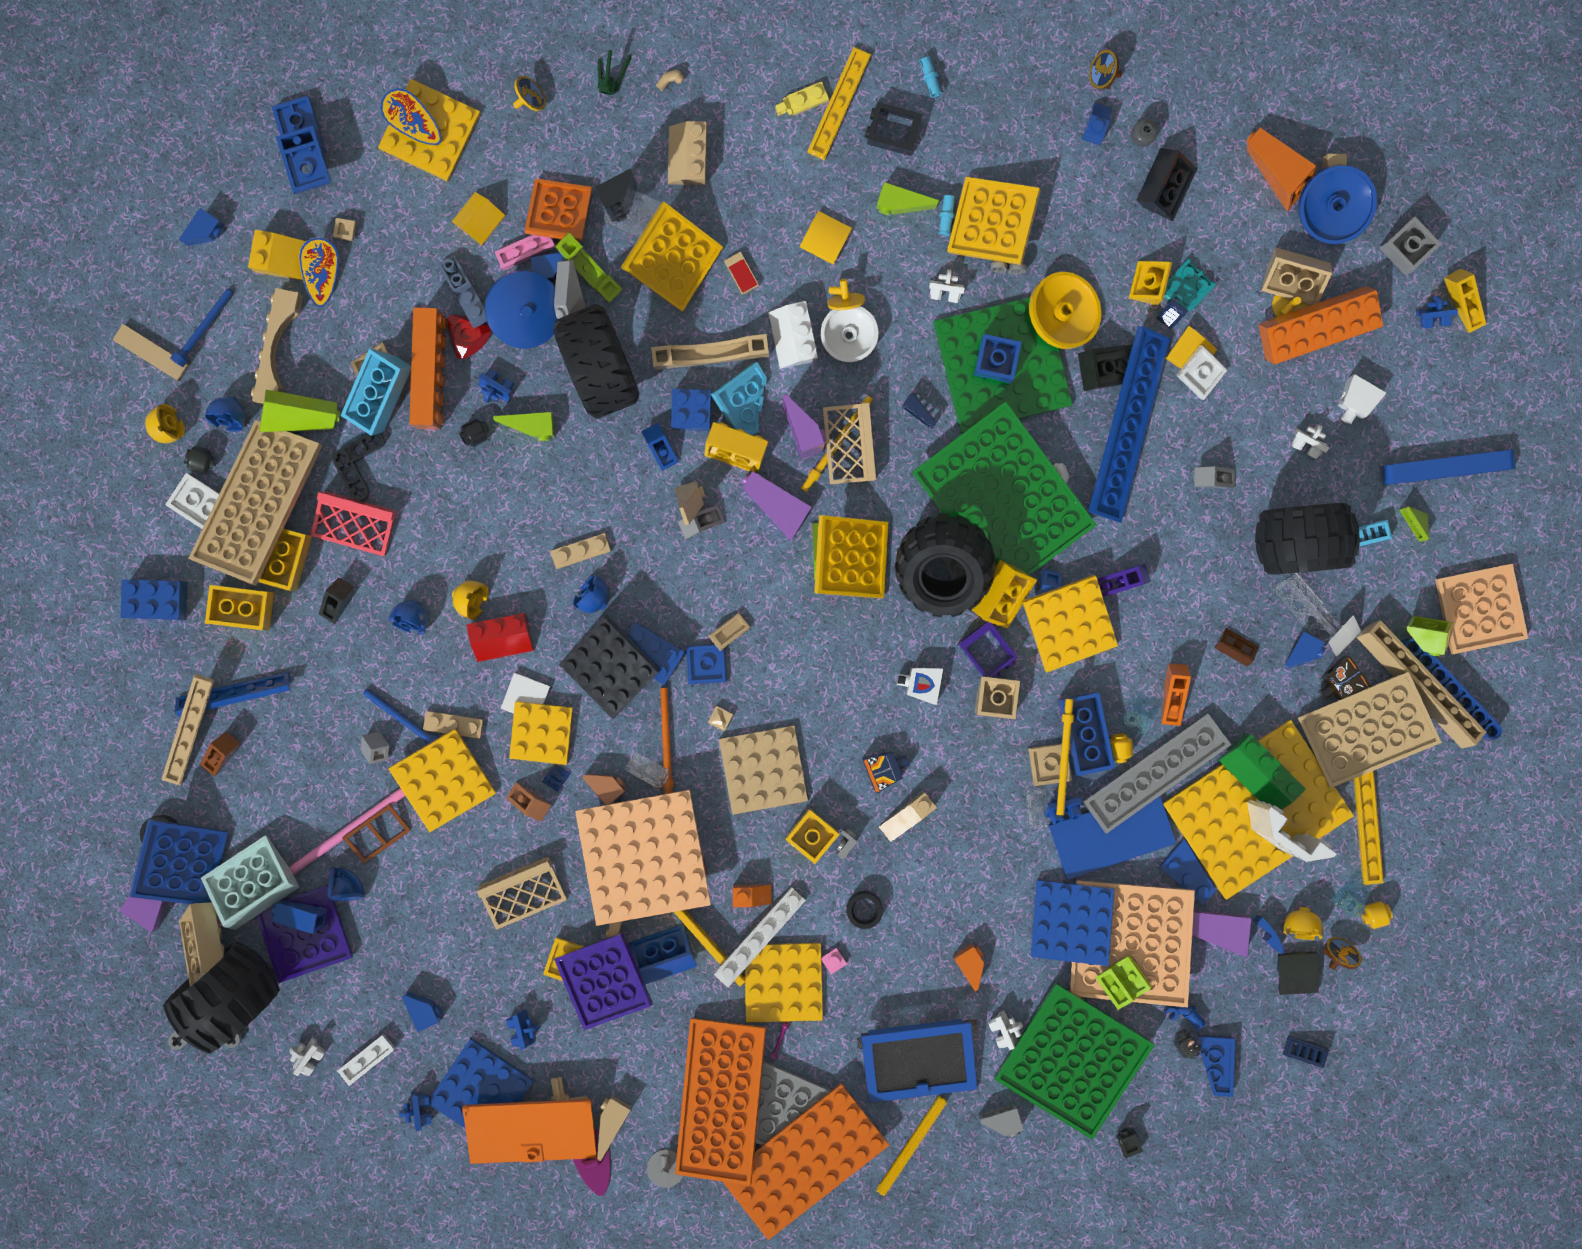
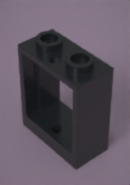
[865,102,922,156]

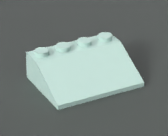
[201,835,300,930]

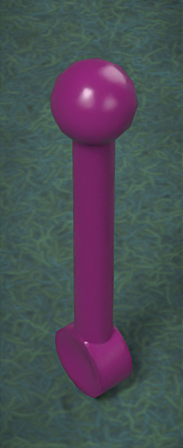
[770,1022,789,1060]

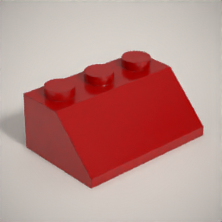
[466,613,534,662]

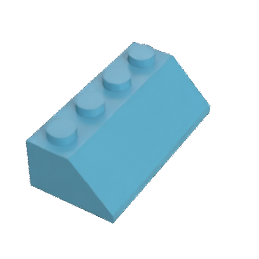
[341,348,411,436]

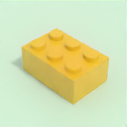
[258,528,312,591]
[205,585,274,630]

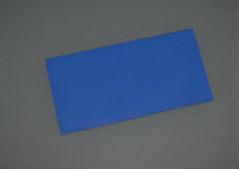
[1048,796,1176,880]

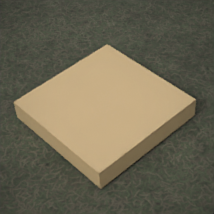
[1028,743,1072,786]

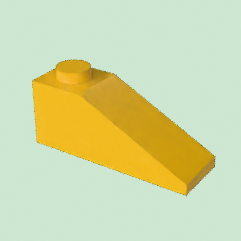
[1444,269,1486,333]

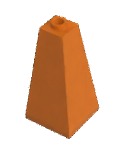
[1246,128,1316,211]

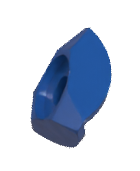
[327,867,365,901]

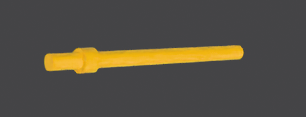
[800,395,873,493]
[1056,699,1074,815]

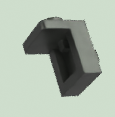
[1116,1128,1143,1159]

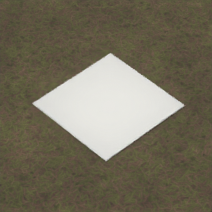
[1329,615,1361,657]

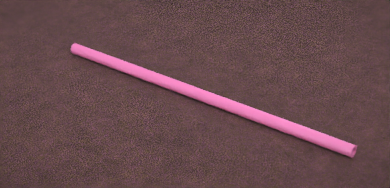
[217,788,405,927]

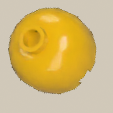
[145,404,185,444]
[452,580,489,620]
[1283,907,1323,940]

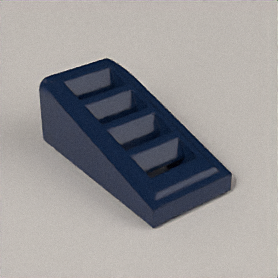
[1157,300,1188,329]
[902,392,936,429]
[1283,1036,1329,1068]

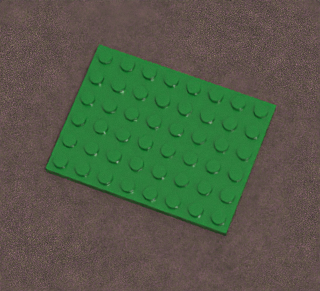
[912,401,1097,575]

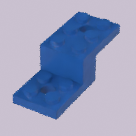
[271,96,332,194]

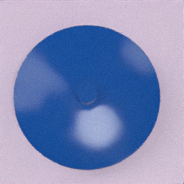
[1298,165,1377,244]
[485,270,557,349]

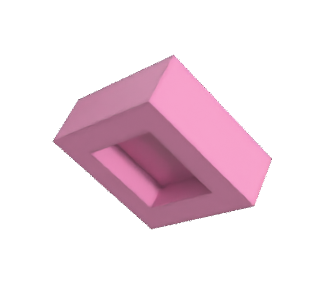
[821,947,847,974]

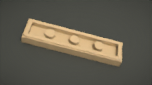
[113,324,190,381]

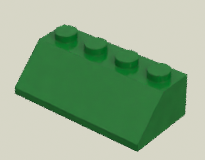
[1218,733,1306,810]

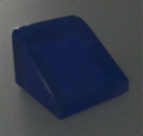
[542,764,571,792]

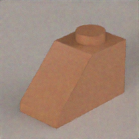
[582,773,626,805]
[506,782,551,822]

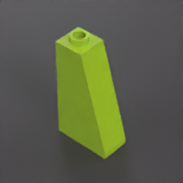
[259,389,340,432]

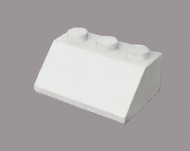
[768,301,818,369]

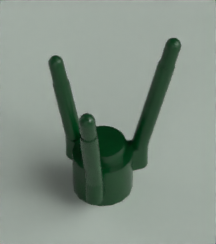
[597,50,631,95]

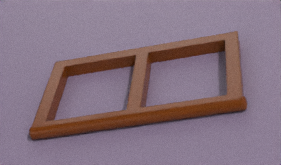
[342,804,411,864]

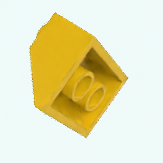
[704,422,768,474]
[972,560,1037,629]

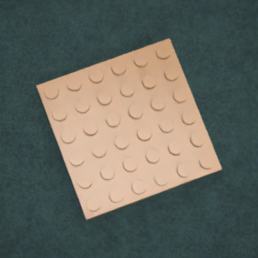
[575,790,711,926]
[1070,880,1195,1007]

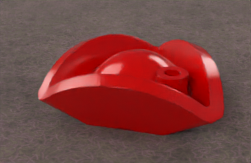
[447,314,491,359]

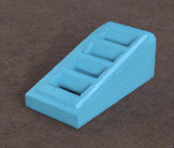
[1359,520,1392,546]

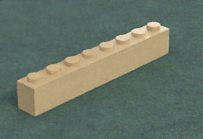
[1357,620,1486,749]

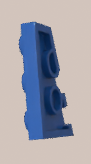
[1159,838,1216,905]
[1195,1035,1235,1097]

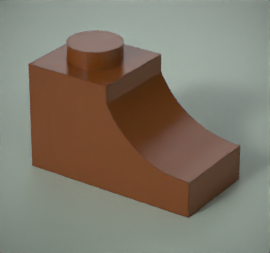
[200,731,241,777]

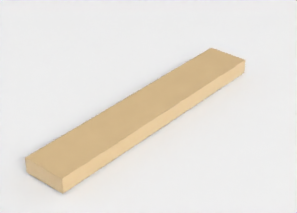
[161,674,215,786]

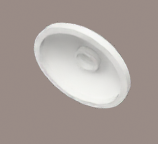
[821,306,878,362]

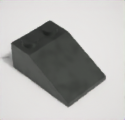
[1078,344,1133,391]

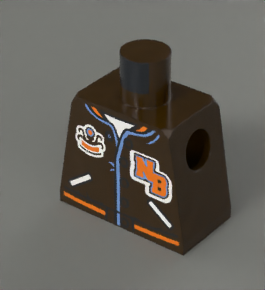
[1319,656,1370,699]

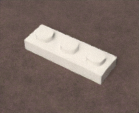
[337,1034,396,1086]

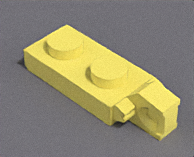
[775,81,829,116]

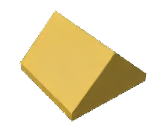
[452,192,505,245]
[1129,261,1172,305]

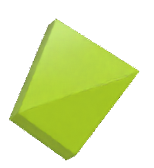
[1399,506,1429,542]

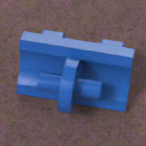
[1416,295,1458,328]
[478,369,514,403]
[1044,792,1082,824]
[506,1010,539,1050]
[399,1092,432,1131]

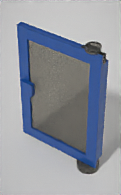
[857,1019,979,1103]

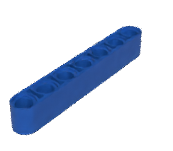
[1381,450,1516,485]
[1401,638,1502,740]

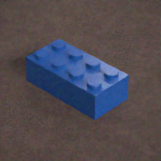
[1058,692,1115,776]

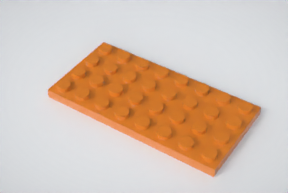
[675,1018,767,1186]
[723,1082,889,1240]

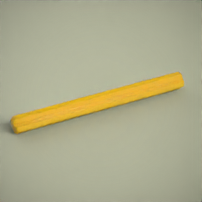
[877,1096,947,1196]

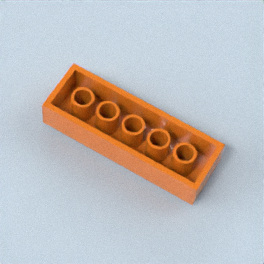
[1258,286,1383,365]
[409,307,447,430]

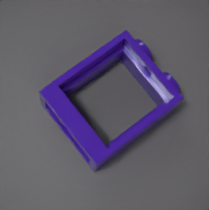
[957,621,1017,678]

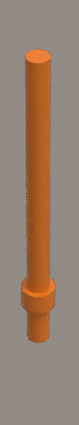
[660,688,674,794]

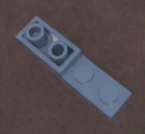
[438,255,487,329]

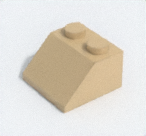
[975,676,1020,719]

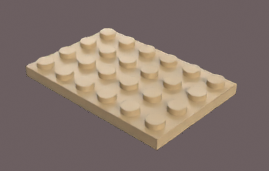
[1297,671,1442,788]

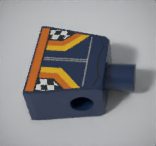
[862,752,910,794]

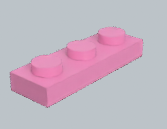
[495,235,556,271]

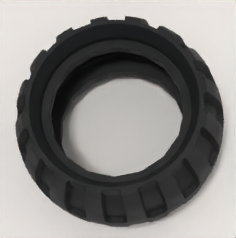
[163,942,280,1054]

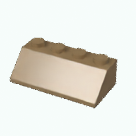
[179,902,224,986]

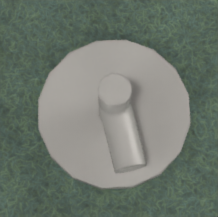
[647,1149,683,1188]

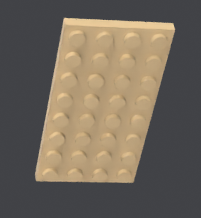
[188,420,322,586]

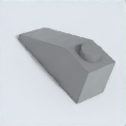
[554,260,586,319]

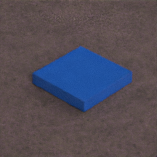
[686,644,727,684]

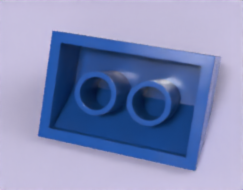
[629,924,697,985]

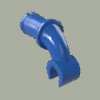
[1164,1005,1206,1030]

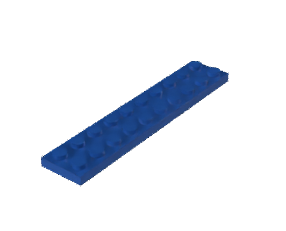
[1088,326,1171,523]

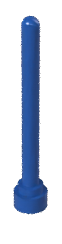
[170,289,233,367]
[363,689,439,744]

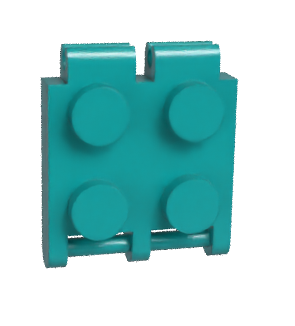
[1164,258,1217,312]

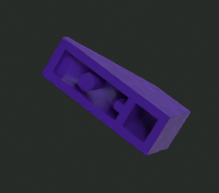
[1097,564,1151,597]

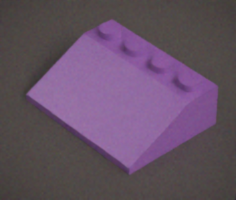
[782,394,827,459]

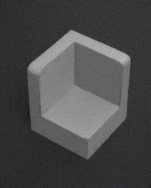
[361,732,389,764]

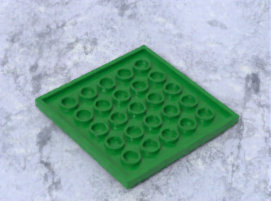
[933,297,1072,433]
[994,982,1155,1140]

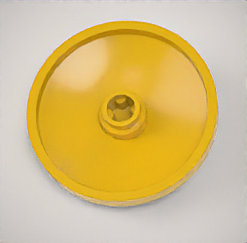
[1029,272,1101,349]

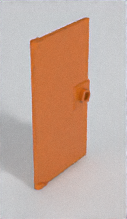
[462,1099,597,1164]

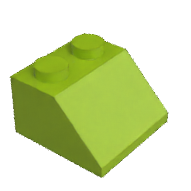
[1407,616,1453,656]

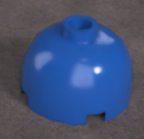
[205,396,246,432]
[572,575,609,613]
[388,600,429,635]

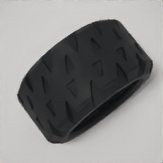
[553,304,640,419]

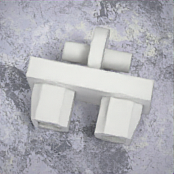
[929,270,964,303]
[1291,425,1329,459]
[988,1010,1023,1050]
[289,1037,325,1076]

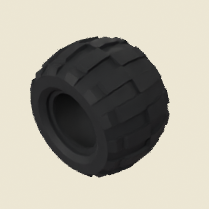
[1255,503,1360,575]
[895,513,996,618]

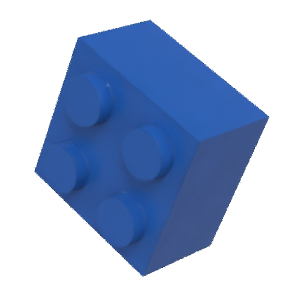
[973,334,1022,383]
[671,389,712,431]

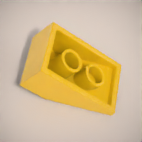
[248,230,306,281]

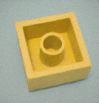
[785,807,840,864]

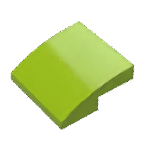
[1095,954,1153,1010]

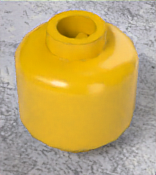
[1109,734,1134,763]
[1361,901,1393,929]

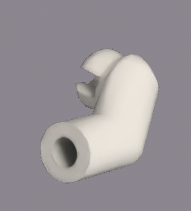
[1053,463,1069,484]

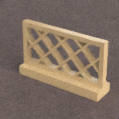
[823,403,876,484]
[477,856,567,930]

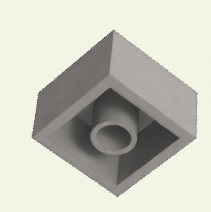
[1379,217,1441,275]

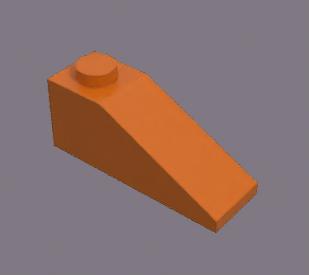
[1161,663,1191,726]

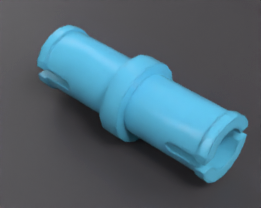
[919,56,942,98]
[938,195,955,236]

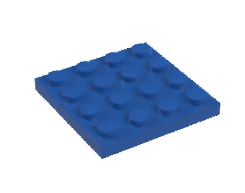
[129,819,228,904]
[1031,880,1115,966]
[429,1038,534,1128]

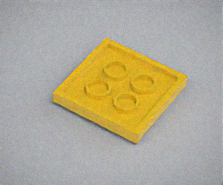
[509,701,573,765]

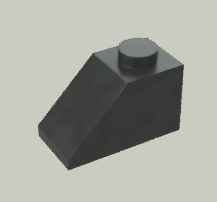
[319,577,355,624]

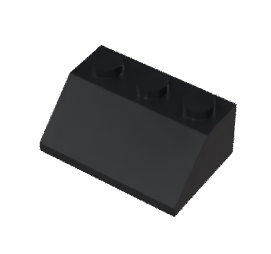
[1136,148,1197,221]
[595,169,638,223]

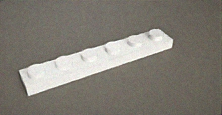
[713,887,806,987]

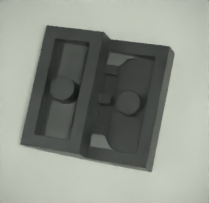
[1277,951,1319,995]

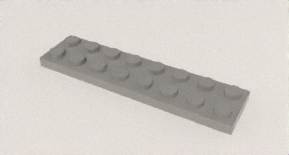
[1083,714,1231,834]

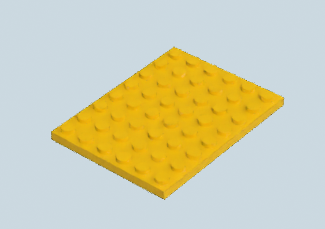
[1163,720,1354,900]

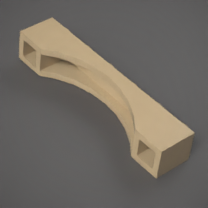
[251,288,303,405]
[651,334,769,370]

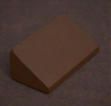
[1215,628,1259,666]

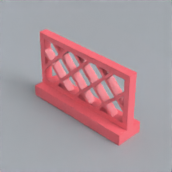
[310,491,398,556]

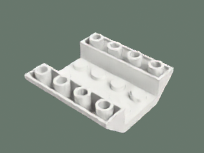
[1247,799,1336,862]

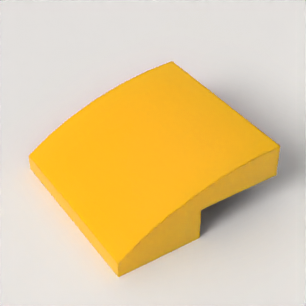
[800,211,852,265]
[1165,326,1217,369]

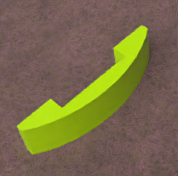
[555,232,622,303]

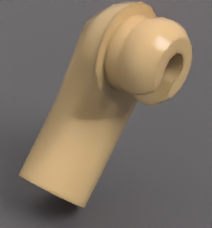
[656,69,684,91]

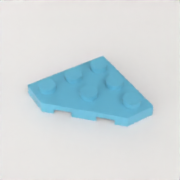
[711,362,767,436]

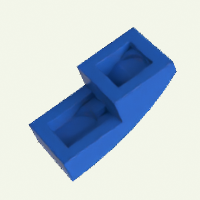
[1253,915,1284,954]

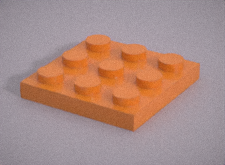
[525,178,592,242]

